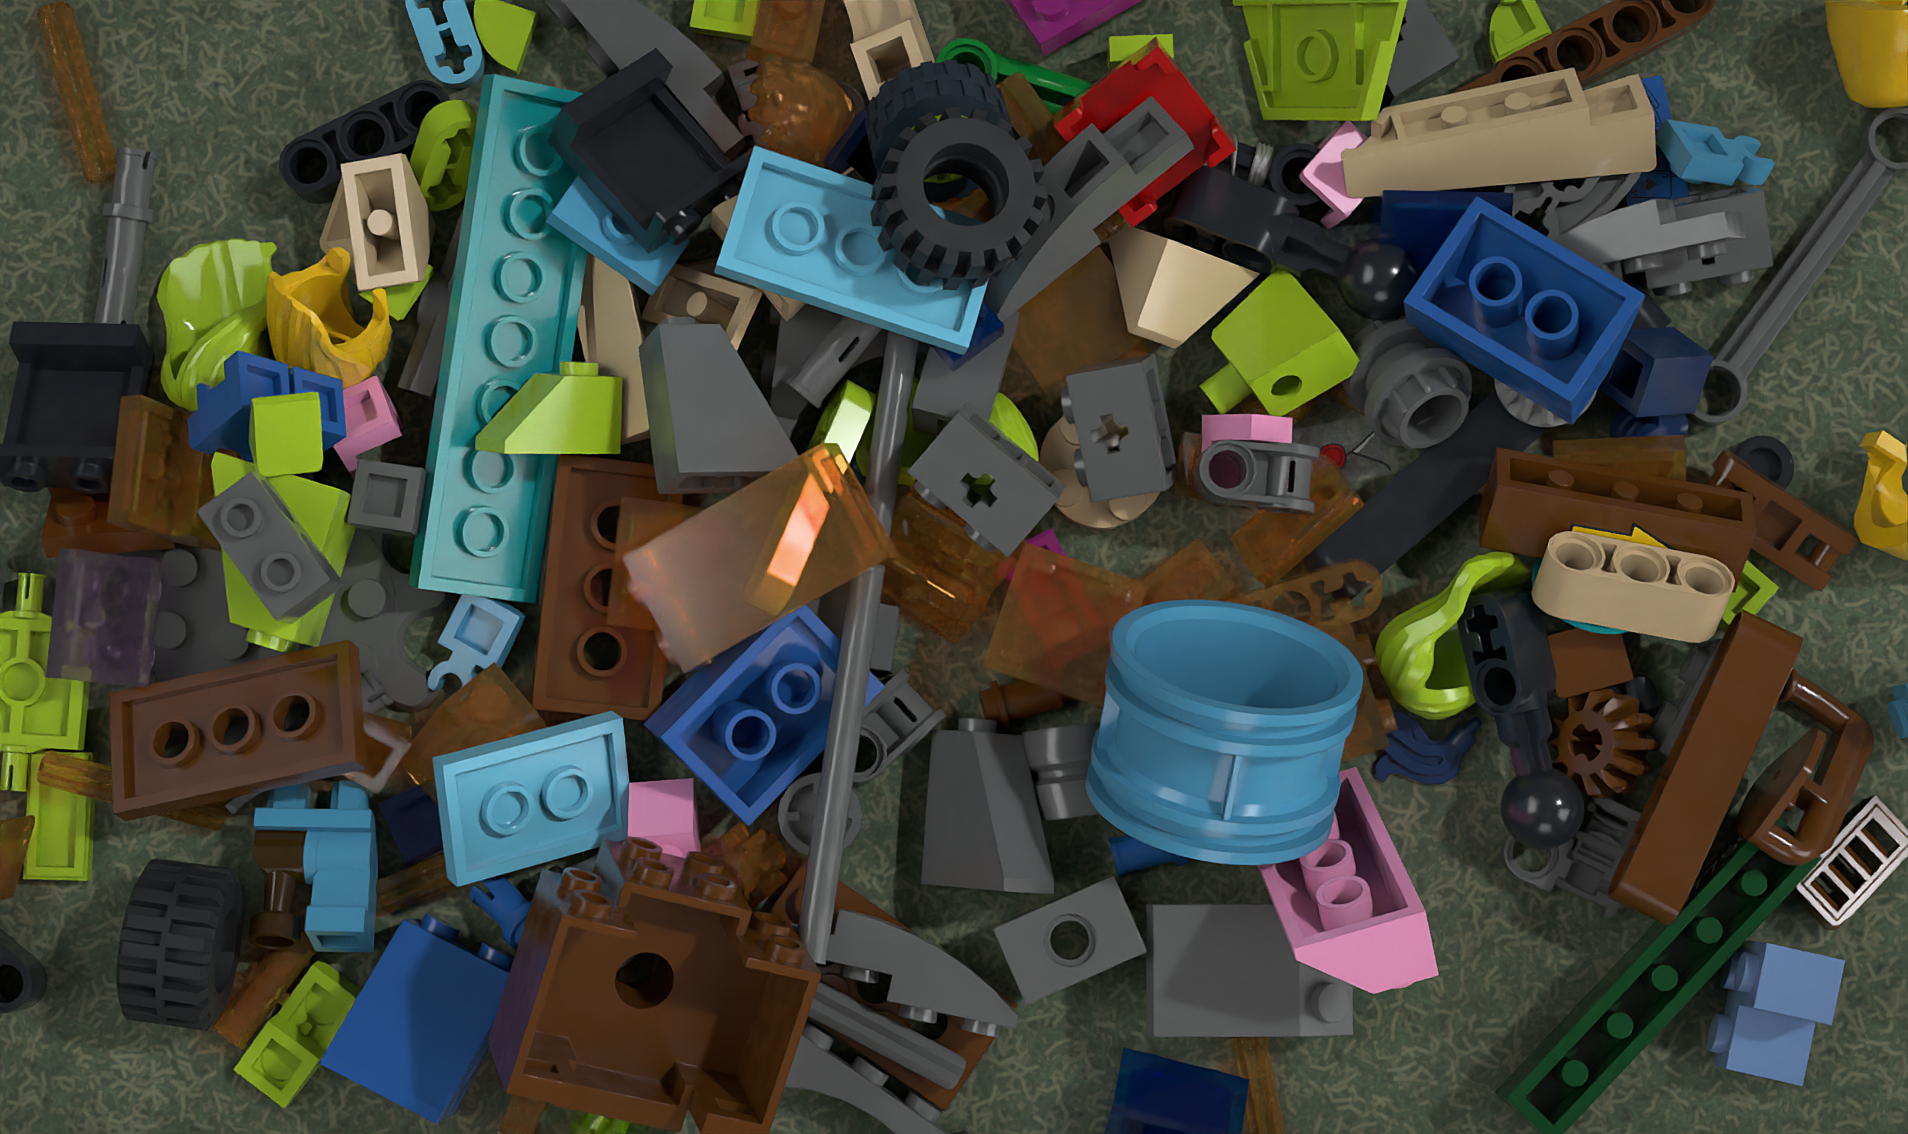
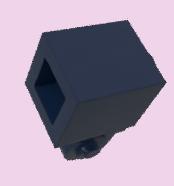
[1598,327,1714,466]

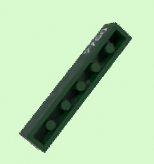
[1495,818,1823,1134]

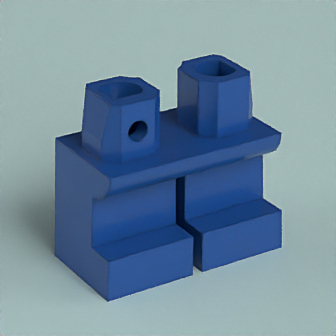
[187,350,347,463]

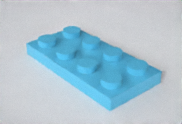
[714,146,989,355]

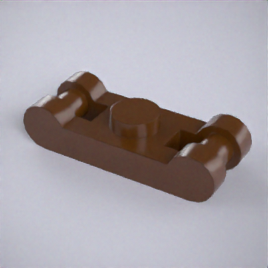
[1705,449,1860,592]

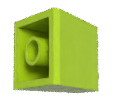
[211,452,356,653]

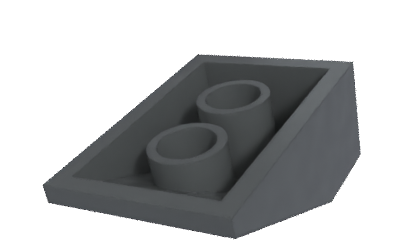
[1146,903,1353,1037]

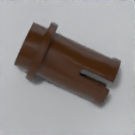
[979,670,1063,731]

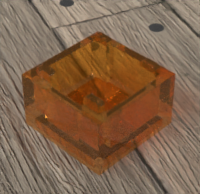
[982,542,1148,710]

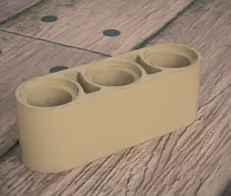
[1531,531,1735,643]

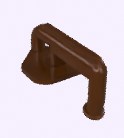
[1733,667,1874,866]

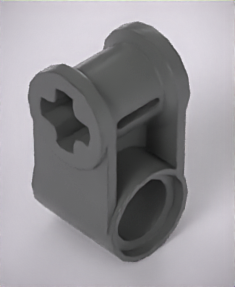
[1191,440,1320,515]
[853,669,948,785]

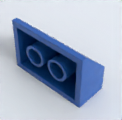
[1403,196,1645,425]

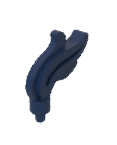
[1352,710,1482,784]

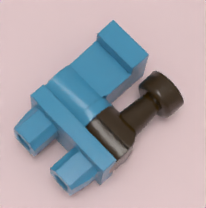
[248,780,380,952]

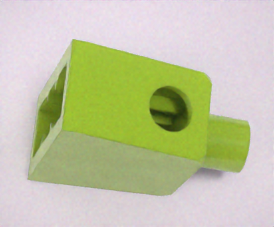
[1199,268,1360,417]

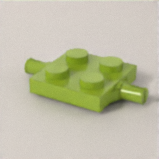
[0,573,95,792]

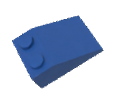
[643,596,885,826]

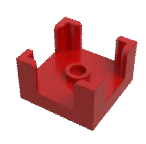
[1053,37,1236,228]

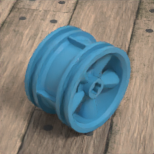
[1085,600,1364,865]

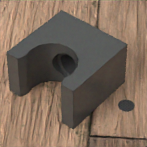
[992,874,1147,1005]

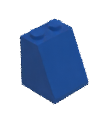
[319,913,514,1124]

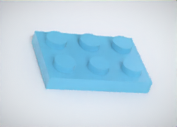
[432,711,629,887]

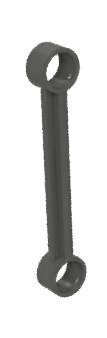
[1685,107,1908,427]

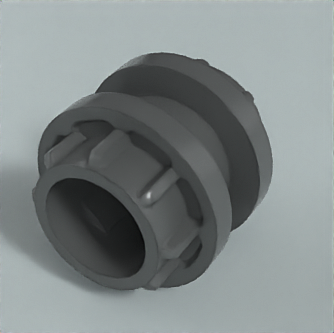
[1342,315,1472,449]

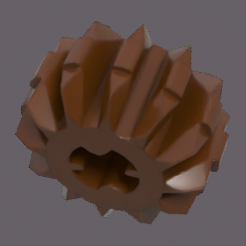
[1547,688,1662,799]

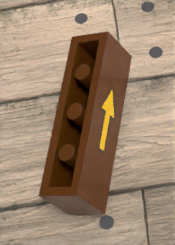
[1479,447,1757,593]

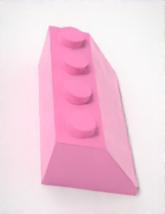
[1257,767,1439,994]

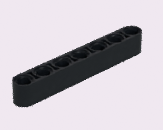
[1301,274,1672,607]

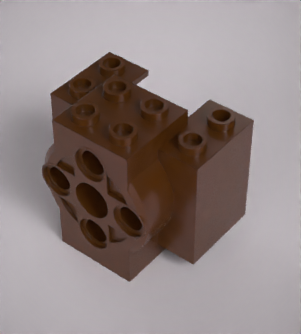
[488,836,822,1134]

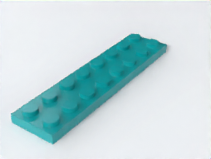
[408,74,588,603]

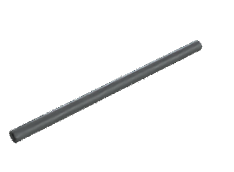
[797,330,919,965]

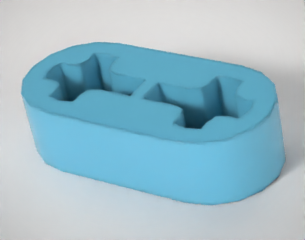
[405,0,486,90]

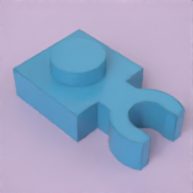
[1655,119,1775,186]
[427,594,528,707]

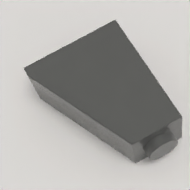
[638,316,802,494]
[921,718,1054,894]

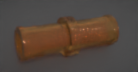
[212,929,316,1050]

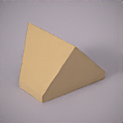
[320,153,436,292]
[1106,221,1260,349]
[640,257,763,351]

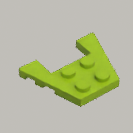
[1232,0,1408,121]

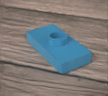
[546,176,690,296]

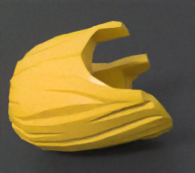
[266,247,393,389]

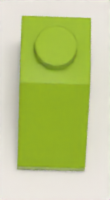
[475,361,623,454]

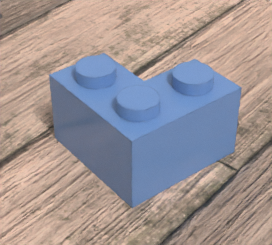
[1707,940,1845,1086]

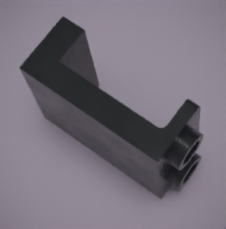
[547,48,751,254]
[0,321,154,494]

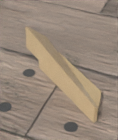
[1341,67,1657,198]
[577,252,650,445]

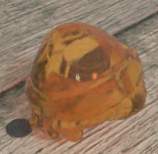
[748,54,854,166]

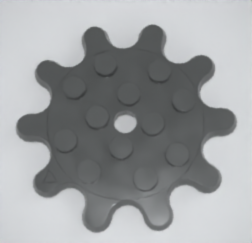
[93,452,454,781]

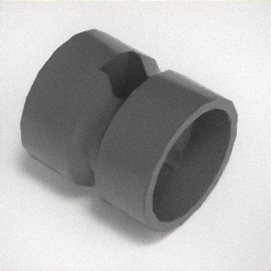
[1021,722,1100,822]

